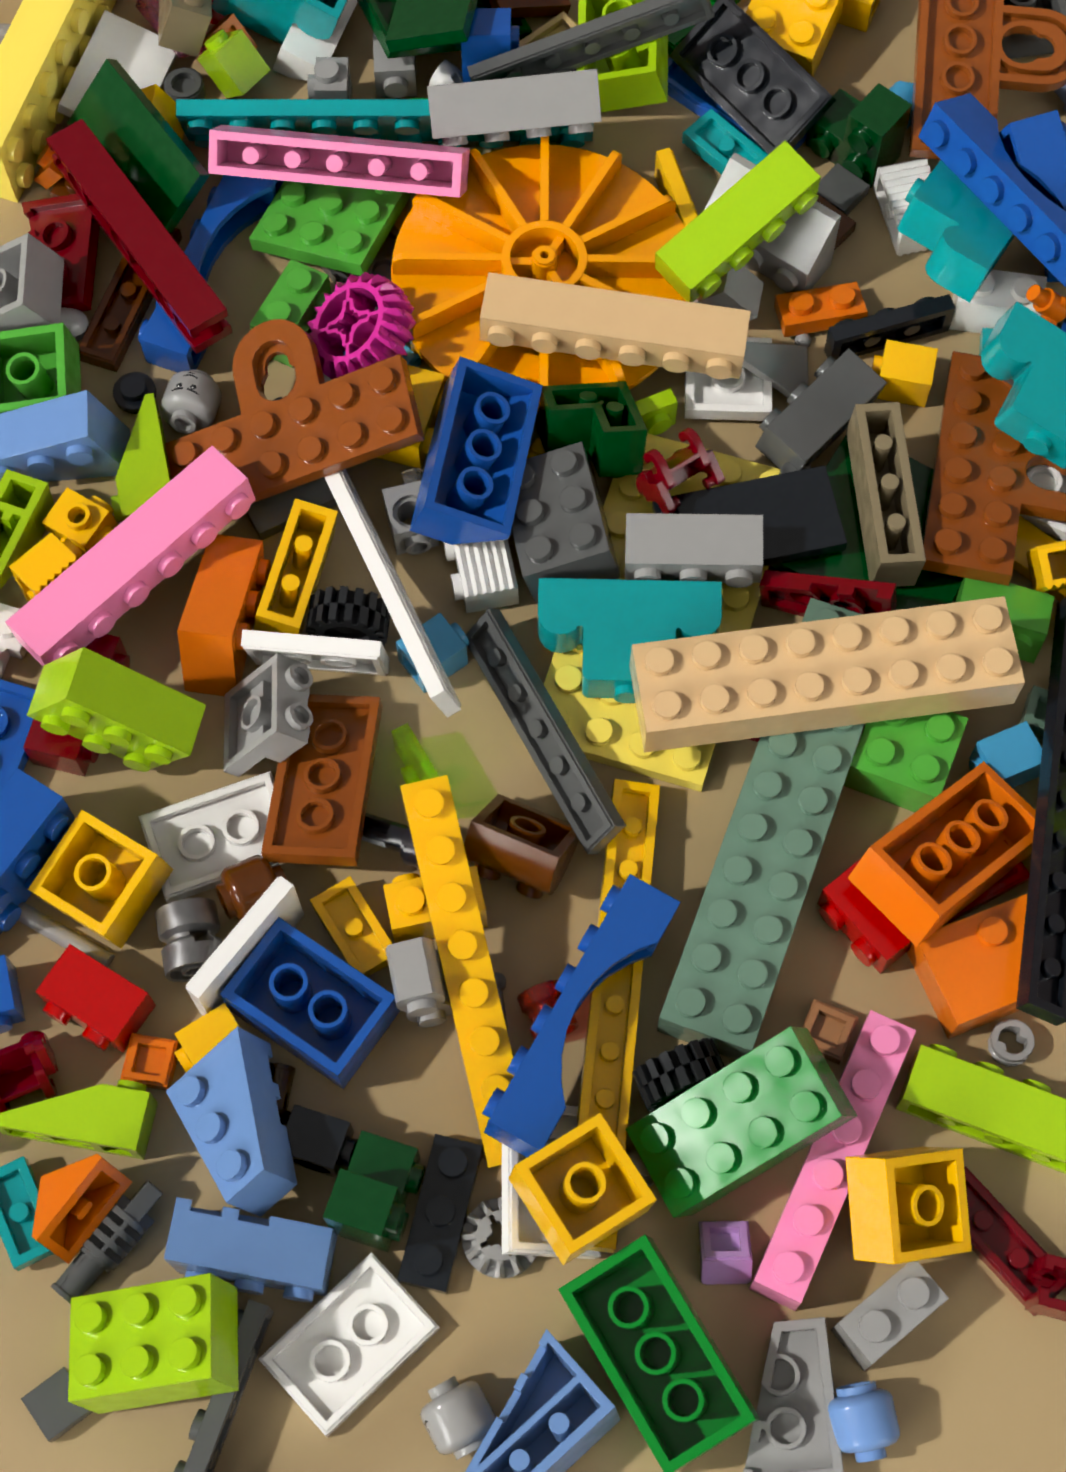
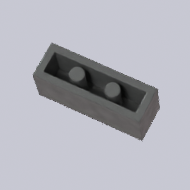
[755,348,887,471]

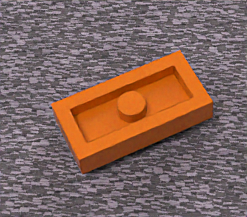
[774,282,868,337]

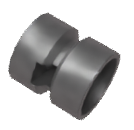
[155,897,223,982]

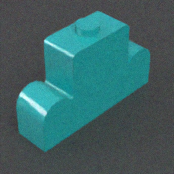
[212,0,348,45]
[897,160,1015,303]
[981,302,1066,469]
[538,578,722,703]

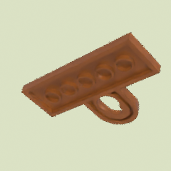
[909,0,1066,160]
[165,319,425,503]
[922,351,1066,586]

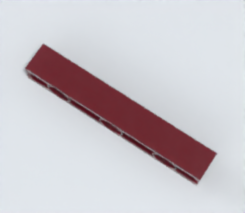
[46,119,233,354]

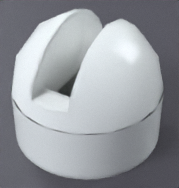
[429,60,463,86]

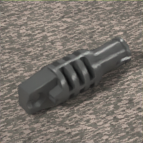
[51,1181,163,1304]

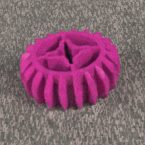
[307,272,416,379]

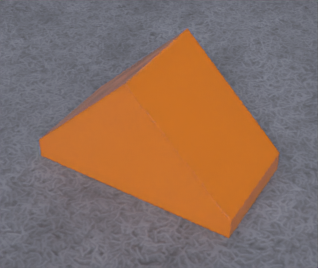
[31,1154,133,1264]

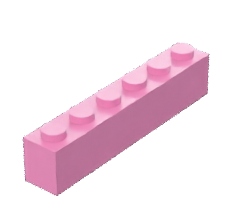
[208,125,470,198]
[5,446,256,667]
[749,1010,916,1311]

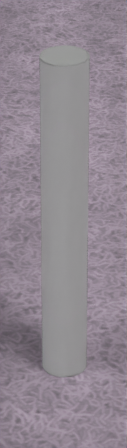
[18,902,115,967]

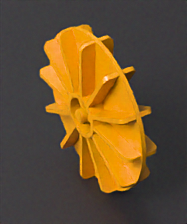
[391,136,685,413]

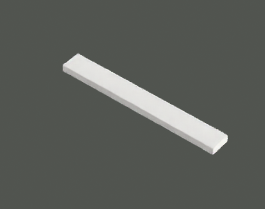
[324,469,462,718]

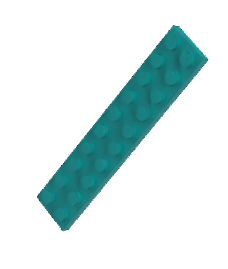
[176,99,594,148]

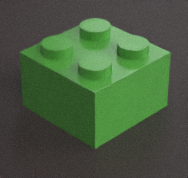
[0,323,81,413]
[844,712,969,812]

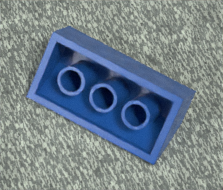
[409,356,543,545]

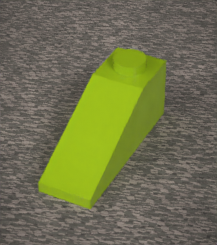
[111,393,172,522]
[0,469,54,589]
[0,1080,158,1160]

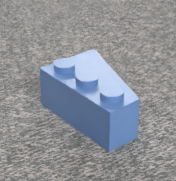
[0,390,130,482]
[166,1026,297,1217]
[164,1197,337,1302]
[465,1329,621,1472]

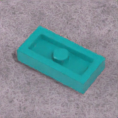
[682,109,768,175]
[0,1156,54,1271]

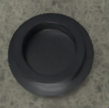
[113,372,157,414]

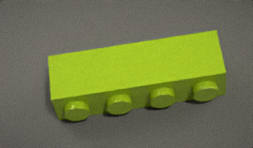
[655,140,821,302]
[896,1044,1066,1174]

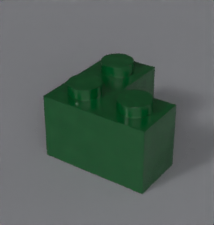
[806,83,912,188]
[537,381,647,478]
[323,1130,425,1252]

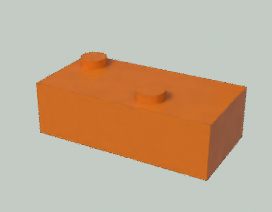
[848,761,1036,947]
[907,893,1028,1039]

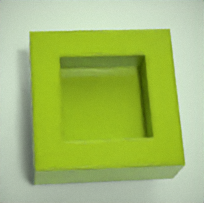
[635,388,678,435]

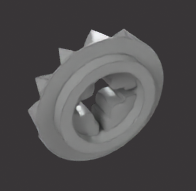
[461,1196,537,1279]

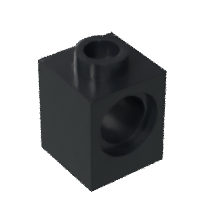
[286,1104,358,1178]

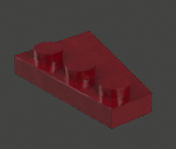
[22,194,100,311]
[759,570,896,617]

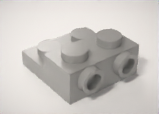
[223,653,313,777]

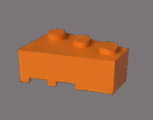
[177,534,271,696]

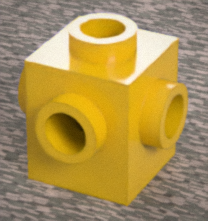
[42,487,119,555]

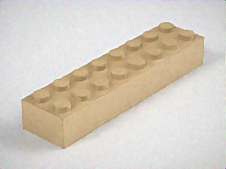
[629,596,1025,753]

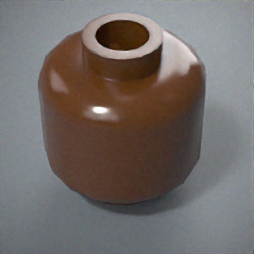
[215,855,287,921]

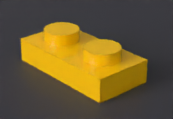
[310,876,392,977]

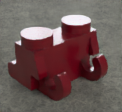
[636,427,725,514]
[0,1031,59,1113]

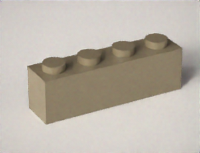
[846,402,926,587]

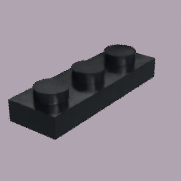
[824,294,956,360]
[397,1134,483,1295]

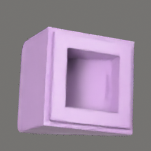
[698,1221,753,1285]

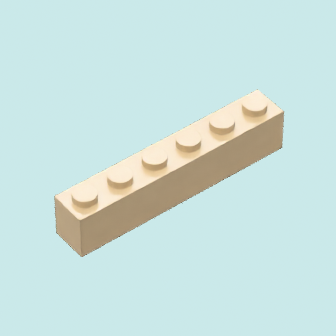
[480,272,751,379]

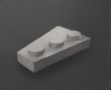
[743,1317,844,1472]

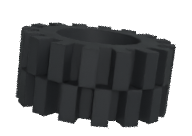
[306,586,391,647]
[632,1038,725,1112]

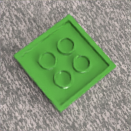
[249,181,412,276]

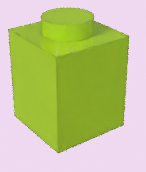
[197,29,271,99]

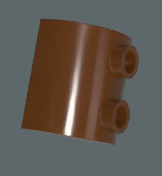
[464,794,579,899]

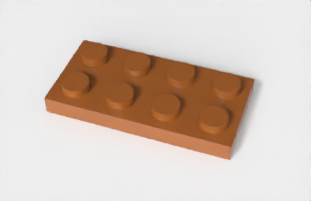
[261,694,383,866]

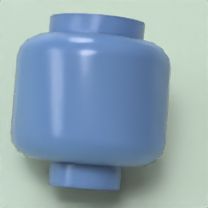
[828,1380,900,1463]

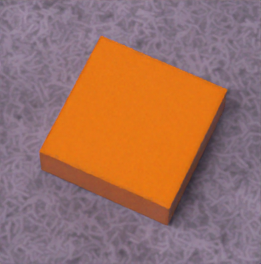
[120,1033,181,1091]

